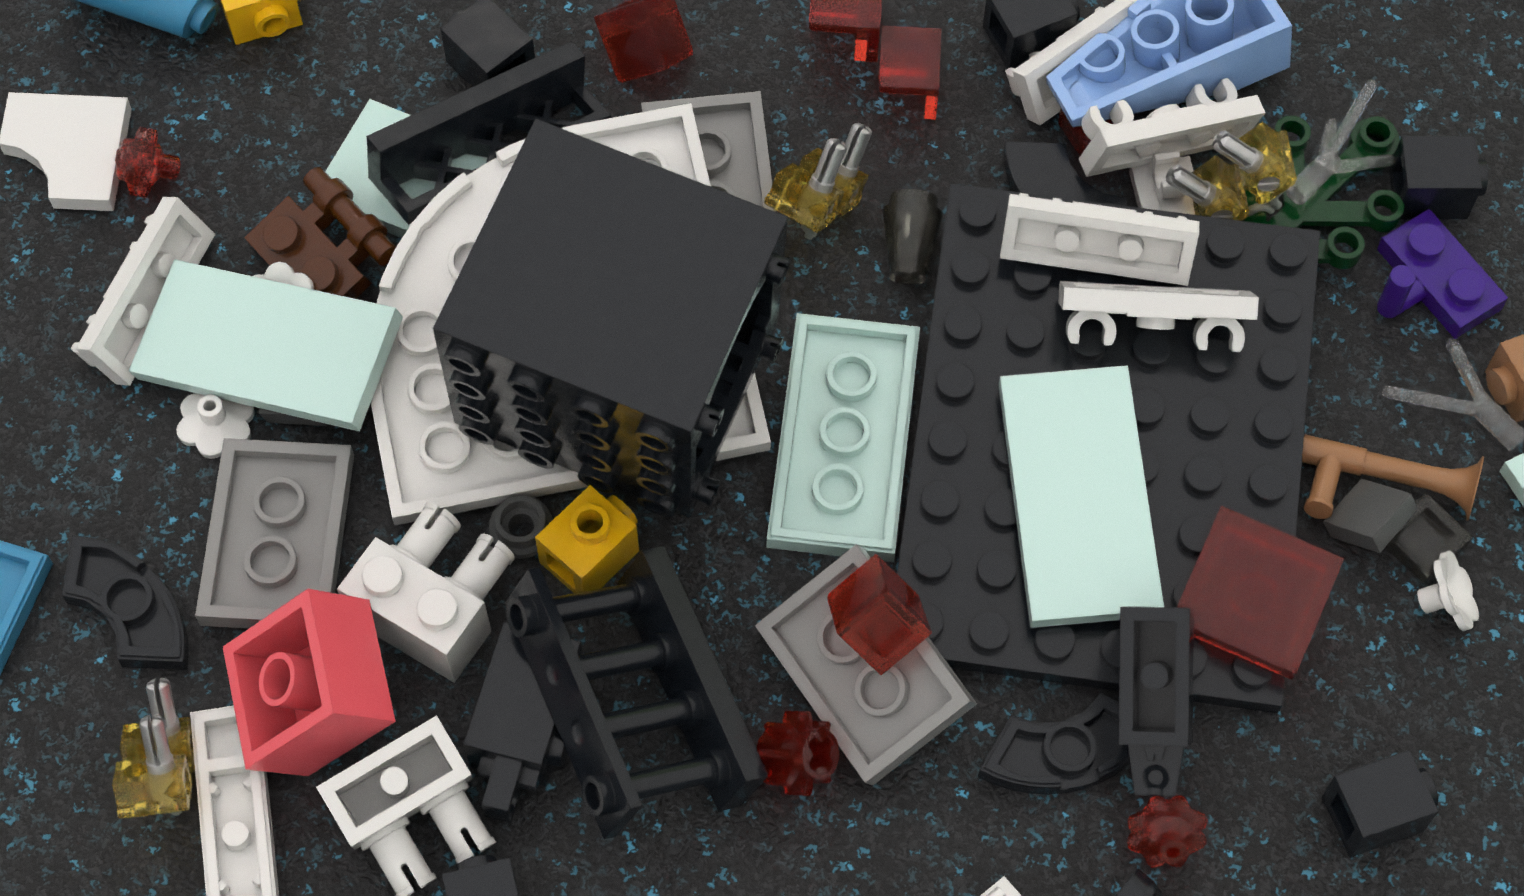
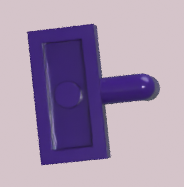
[1377,209,1508,339]

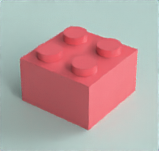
[223,588,396,776]

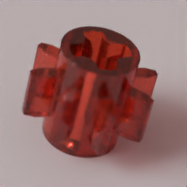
[757,710,839,796]

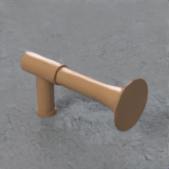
[1302,434,1484,521]

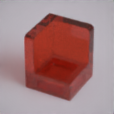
[594,0,693,83]
[809,0,882,62]
[878,26,942,120]
[827,554,932,675]

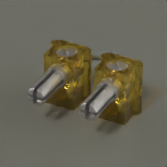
[1166,122,1297,221]
[764,123,872,240]
[112,678,195,819]

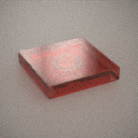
[1177,506,1344,680]

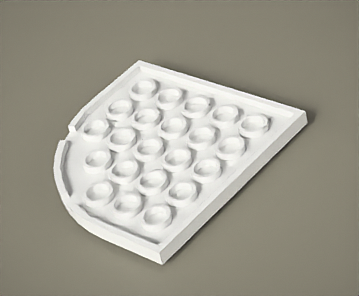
[371,103,771,525]

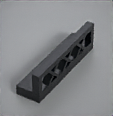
[366,41,611,225]

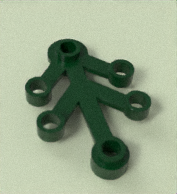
[1231,115,1404,269]

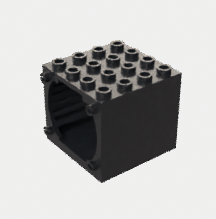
[433,119,792,518]

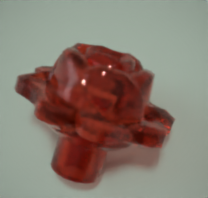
[114,127,180,198]
[1126,795,1208,868]

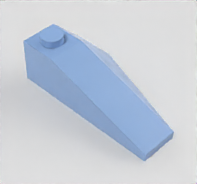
[1046,0,1292,127]

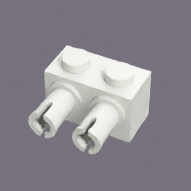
[337,502,515,683]
[316,715,496,896]

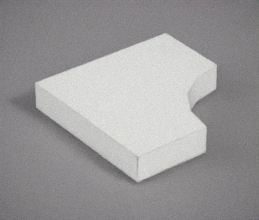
[0,92,132,211]

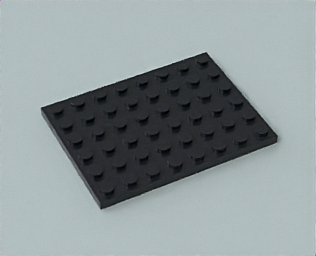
[895,184,1320,713]

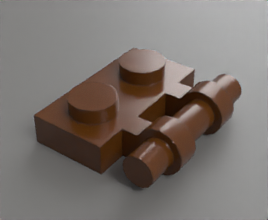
[244,167,396,299]

